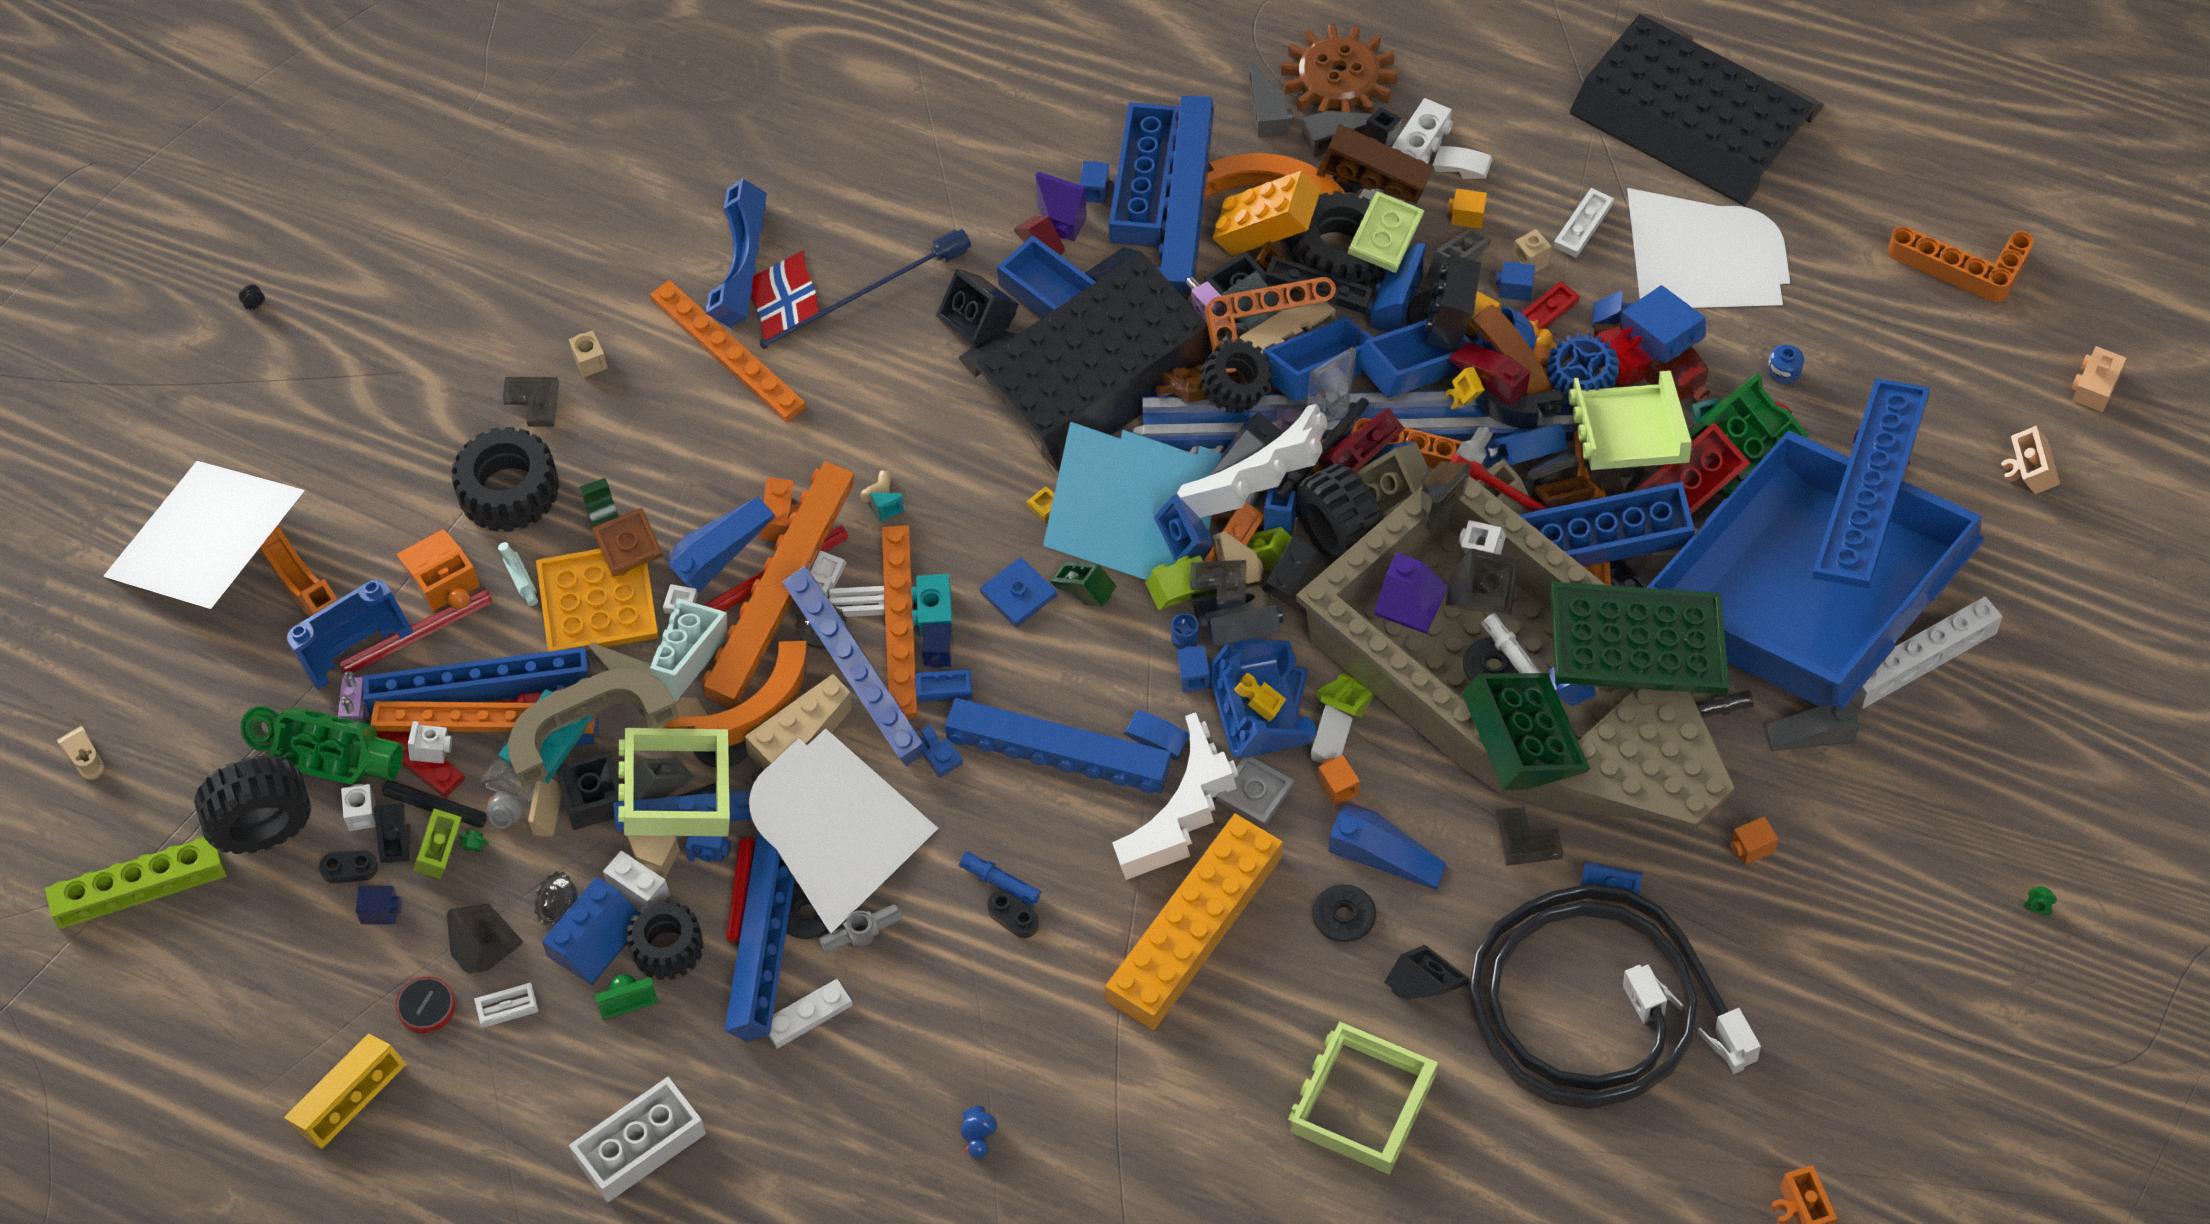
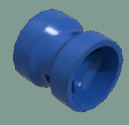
[1171,613,1199,649]

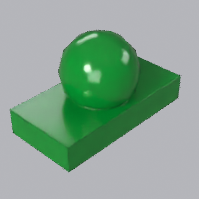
[594,974,658,1020]

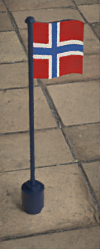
[751,229,971,349]

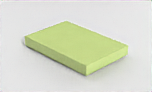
[1347,191,1425,273]

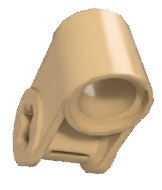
[57,725,105,780]

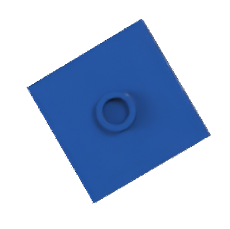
[980,557,1057,627]

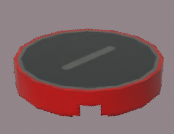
[396,976,455,1034]

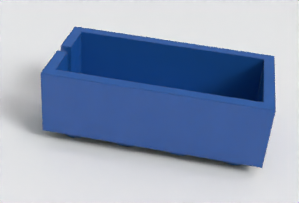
[997,236,1096,318]
[1263,316,1373,402]
[1356,320,1472,398]

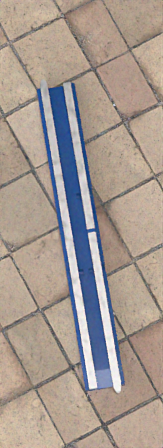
[1133,388,1574,449]

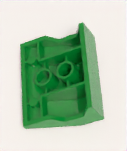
[1688,373,1809,499]

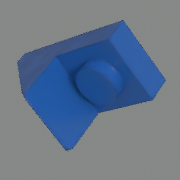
[1592,291,1634,328]

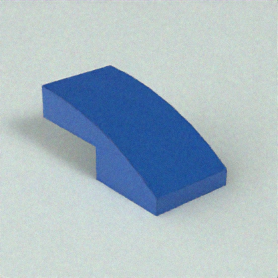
[1124,710,1190,760]

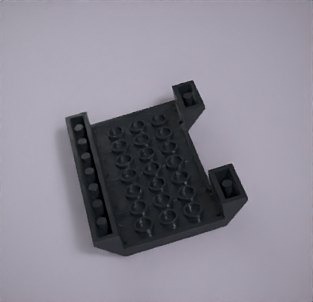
[1569,14,1824,206]
[959,247,1213,472]

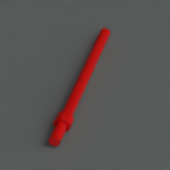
[1451,454,1549,512]

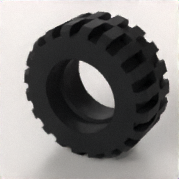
[1289,191,1384,287]
[452,427,559,532]
[1295,464,1384,563]
[194,756,311,854]

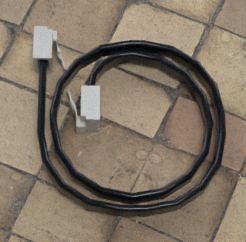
[1469,883,1761,1109]

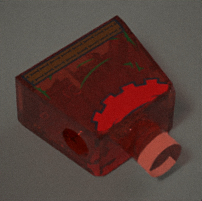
[1645,346,1710,402]

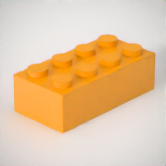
[1212,171,1321,257]

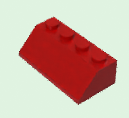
[1633,422,1751,514]

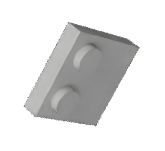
[1216,757,1294,828]

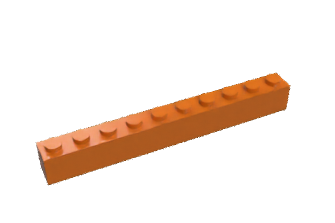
[702,461,854,708]

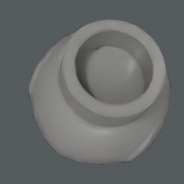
[487,791,523,829]

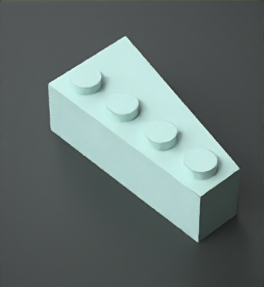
[650,598,727,702]

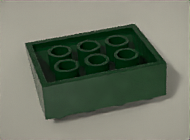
[1462,673,1590,791]

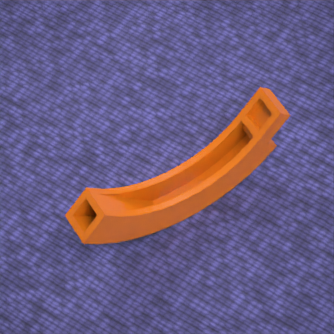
[1204,153,1346,199]
[259,525,338,617]
[667,641,807,746]

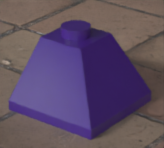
[1035,171,1087,241]
[1374,553,1448,634]

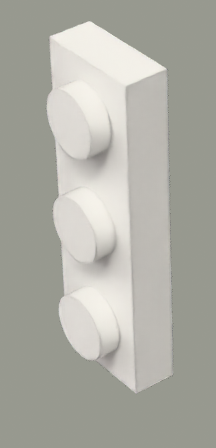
[1554,188,1614,258]
[768,979,853,1049]

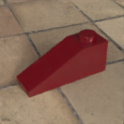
[1449,342,1531,407]
[1319,407,1405,473]

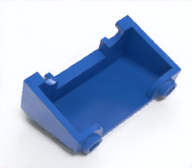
[287,580,413,690]
[1210,639,1317,758]

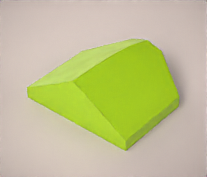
[1314,674,1374,718]

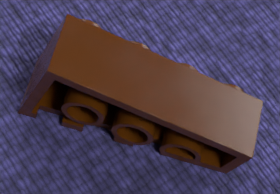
[1316,124,1434,204]

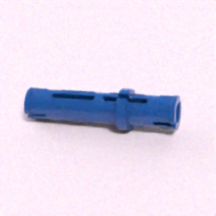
[959,850,1042,907]

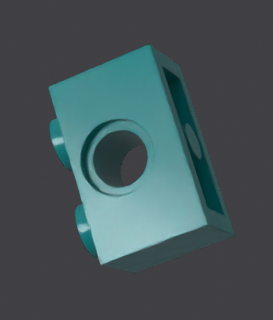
[911,574,953,637]

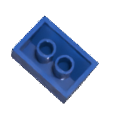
[1367,243,1426,332]
[542,877,639,985]

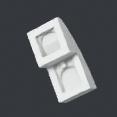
[1433,146,1493,179]
[810,551,846,597]

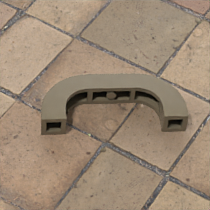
[508,668,679,788]

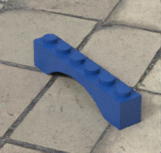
[705,179,767,327]

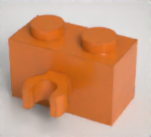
[759,477,800,542]
[1770,1165,1838,1224]

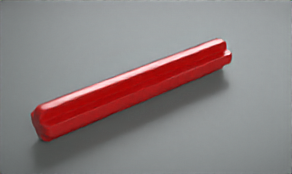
[726,837,755,943]

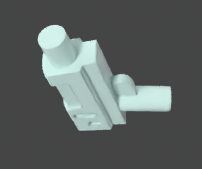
[498,542,538,606]

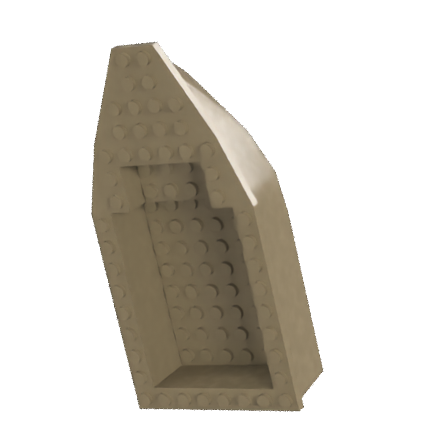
[1296,461,1735,830]

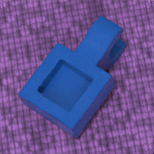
[920,725,963,778]

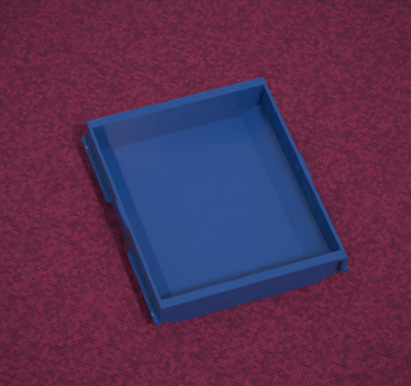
[1647,431,1985,710]

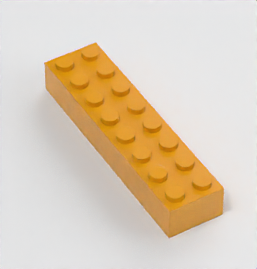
[1105,813,1283,1031]

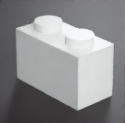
[603,851,670,909]

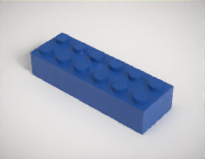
[1109,102,1178,247]
[1519,482,1695,567]

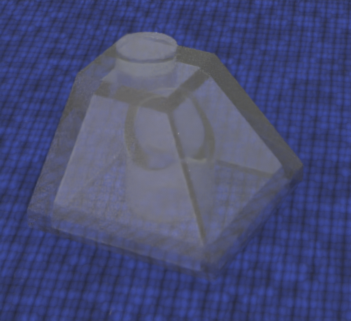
[1308,347,1356,424]

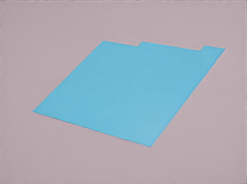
[1043,422,1223,580]

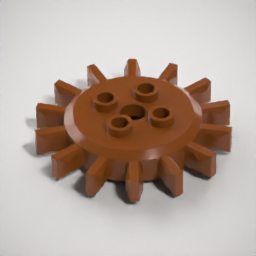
[1281,23,1398,114]

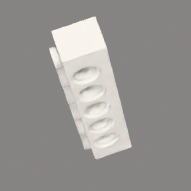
[1359,98,1453,203]
[1853,596,2003,709]

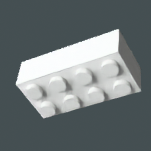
[569,1077,706,1203]

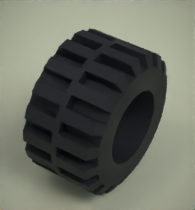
[1200,339,1273,413]
[627,900,704,980]

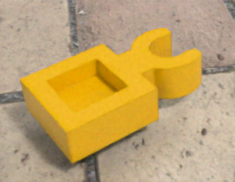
[1445,367,1484,409]
[1234,673,1286,722]

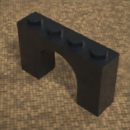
[1192,582,1283,646]

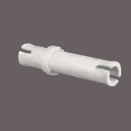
[1481,613,1541,673]

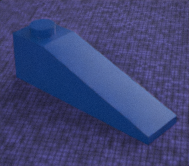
[666,497,776,592]
[1329,803,1446,890]

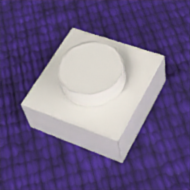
[663,584,698,614]

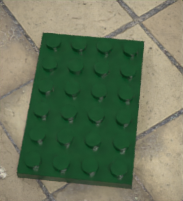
[1550,581,1729,695]

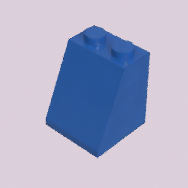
[1622,285,1706,363]

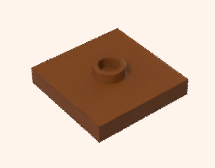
[592,508,663,577]

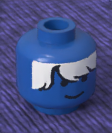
[1767,344,1804,384]

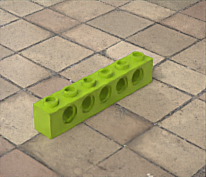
[45,837,227,929]

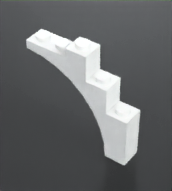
[1177,404,1327,518]
[1112,712,1239,880]

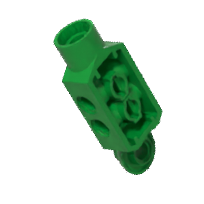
[240,706,404,785]

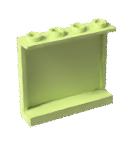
[1569,371,1691,470]

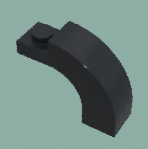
[1333,107,1402,193]
[1475,387,1563,428]

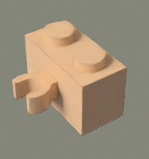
[2071,346,2126,412]
[2001,426,2060,494]

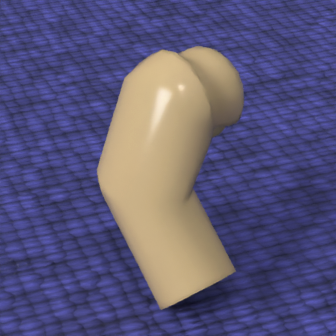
[861,471,892,503]

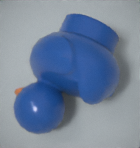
[961,1106,997,1159]

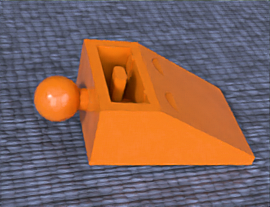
[396,529,481,612]

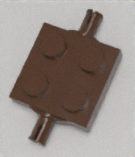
[1156,364,1241,403]

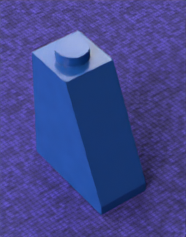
[1484,423,1567,468]

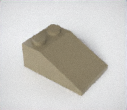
[1355,442,1432,519]

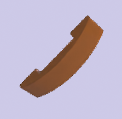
[1471,304,1552,395]

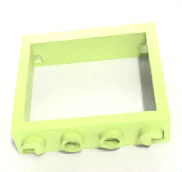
[618,728,730,836]
[1288,1021,1438,1175]

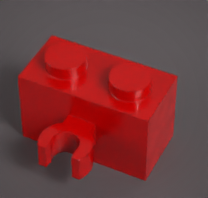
[1595,327,1653,387]

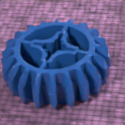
[1546,332,1619,399]

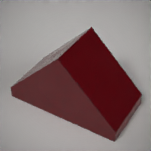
[1014,216,1065,255]

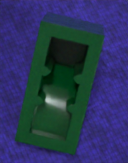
[580,478,619,528]
[1050,561,1117,607]

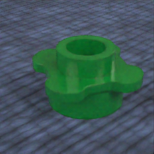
[458,830,489,852]
[2024,886,2057,915]

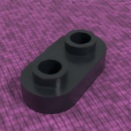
[319,850,378,884]
[987,891,1039,938]

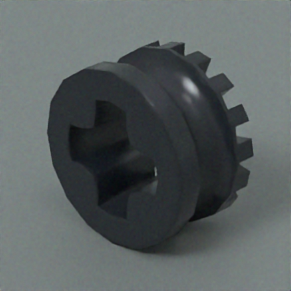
[238,284,265,310]

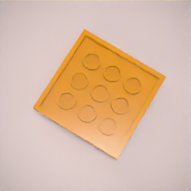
[536,549,659,652]

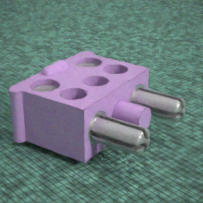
[1186,277,1225,333]
[338,671,369,723]

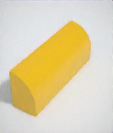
[284,1034,407,1149]

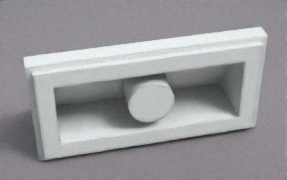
[1311,704,1353,763]

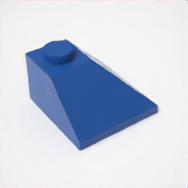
[1154,494,1214,561]

